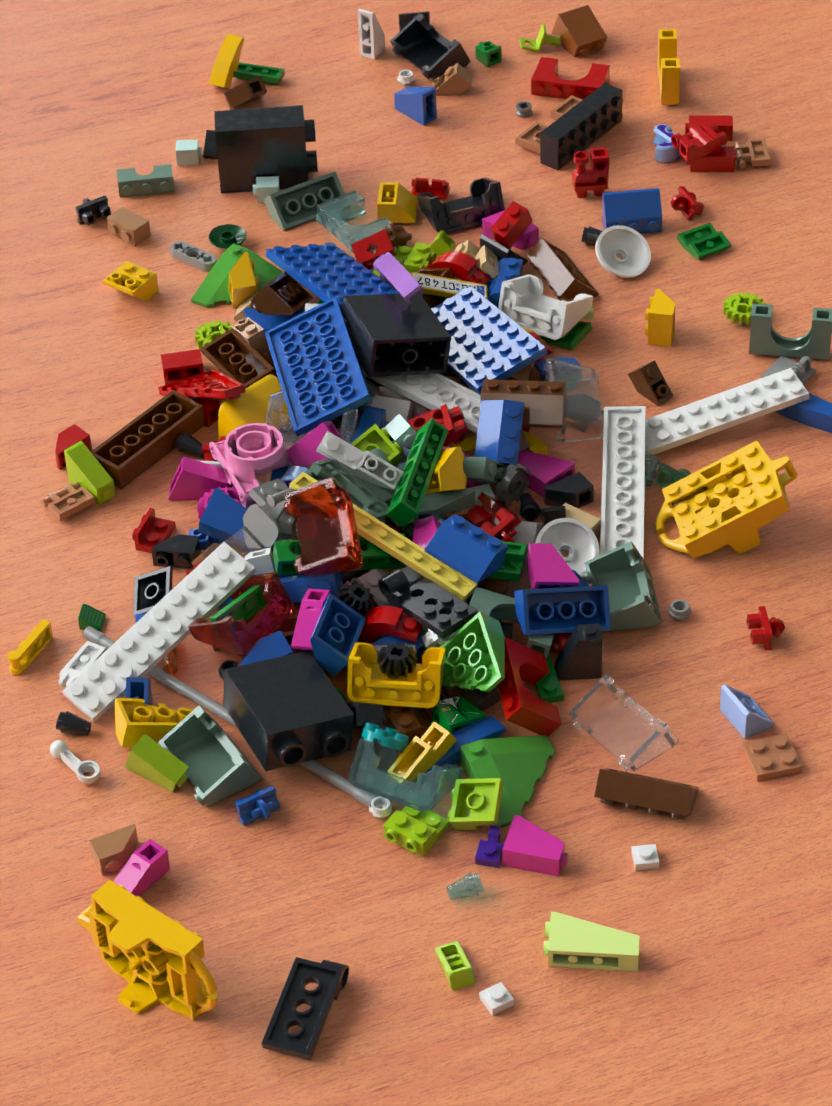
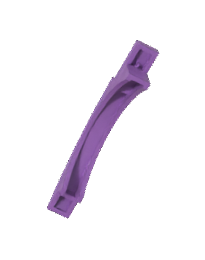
[373,252,424,305]

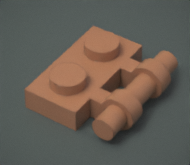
[734,139,770,169]
[41,482,95,521]

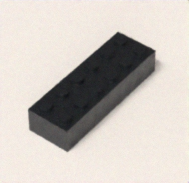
[540,83,623,170]

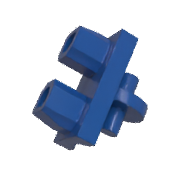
[235,786,281,826]

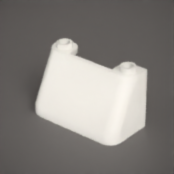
[498,274,593,340]

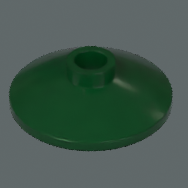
[209,224,246,248]

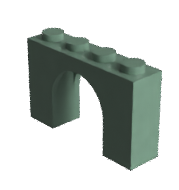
[749,303,832,360]
[469,587,555,660]

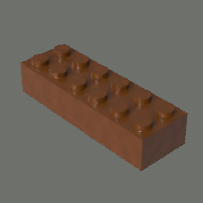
[91,390,205,489]

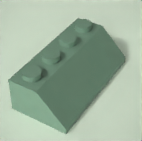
[264,172,349,230]

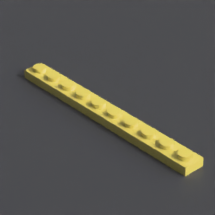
[289,472,478,601]

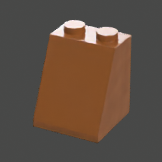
[551,5,607,57]

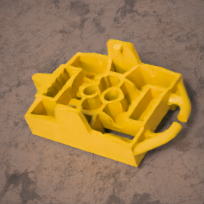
[655,441,798,559]
[76,880,218,1021]

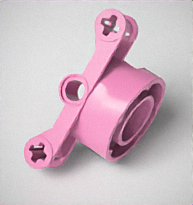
[209,423,289,508]

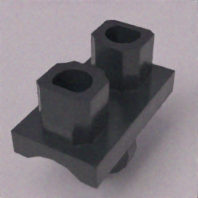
[398,11,430,31]
[75,195,111,225]

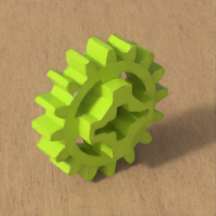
[723,292,766,325]
[195,320,234,349]

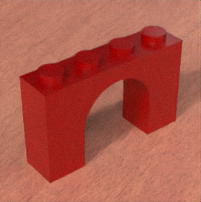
[531,57,610,100]
[685,115,735,172]
[498,638,562,737]

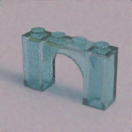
[316,190,393,252]

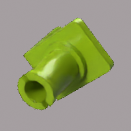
[519,24,560,52]

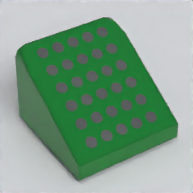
[78,604,106,631]

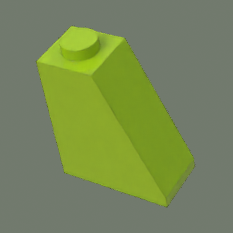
[64,441,116,505]
[125,733,189,792]

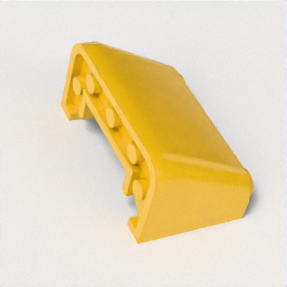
[218,374,291,439]
[347,642,446,708]

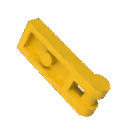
[7,619,53,675]

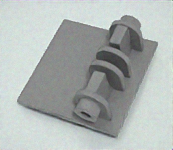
[761,356,816,384]

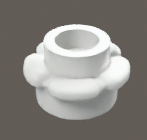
[398,70,415,85]
[369,796,392,818]

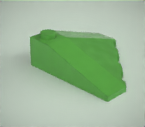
[191,244,298,308]
[441,611,505,692]
[460,735,555,828]

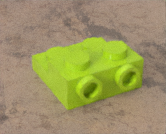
[394,242,437,274]
[351,424,404,466]
[448,778,504,830]
[383,801,450,856]

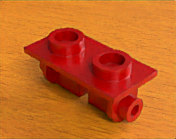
[411,177,450,199]

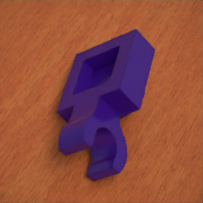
[475,825,504,868]

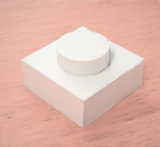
[631,844,659,871]
[479,982,514,1016]

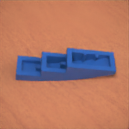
[425,715,507,777]

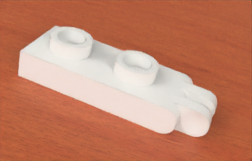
[58,641,106,687]

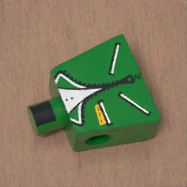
[431,695,486,734]

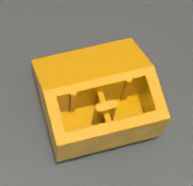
[377,182,418,224]
[229,252,259,308]
[102,261,159,301]
[645,289,676,347]
[426,446,467,494]

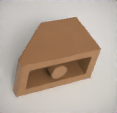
[90,824,138,876]

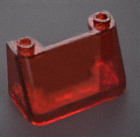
[284,477,363,577]
[188,572,293,656]

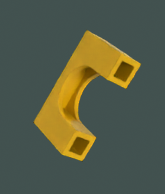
[658,29,680,106]

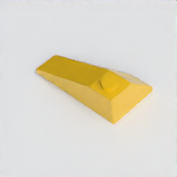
[115,698,209,748]

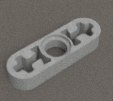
[170,241,217,272]

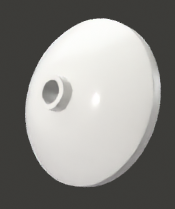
[595,225,651,278]
[535,518,600,578]

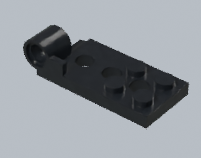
[378,569,477,639]
[261,957,349,1060]

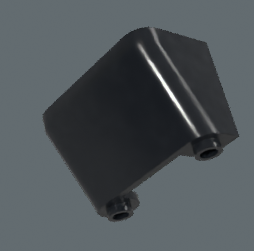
[390,13,471,80]
[416,177,505,233]

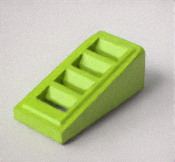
[430,230,455,257]
[435,941,475,990]

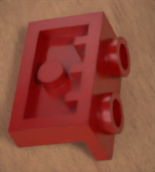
[132,508,176,553]

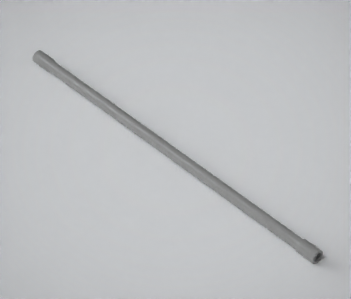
[83,626,378,807]

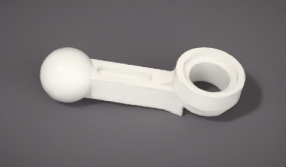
[50,740,100,784]

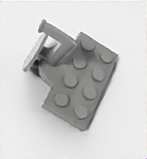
[243,478,305,547]

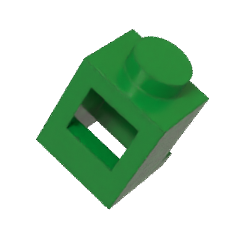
[475,41,502,67]

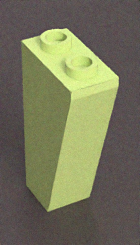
[543,912,640,971]

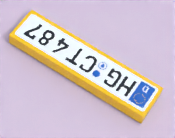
[411,272,488,300]

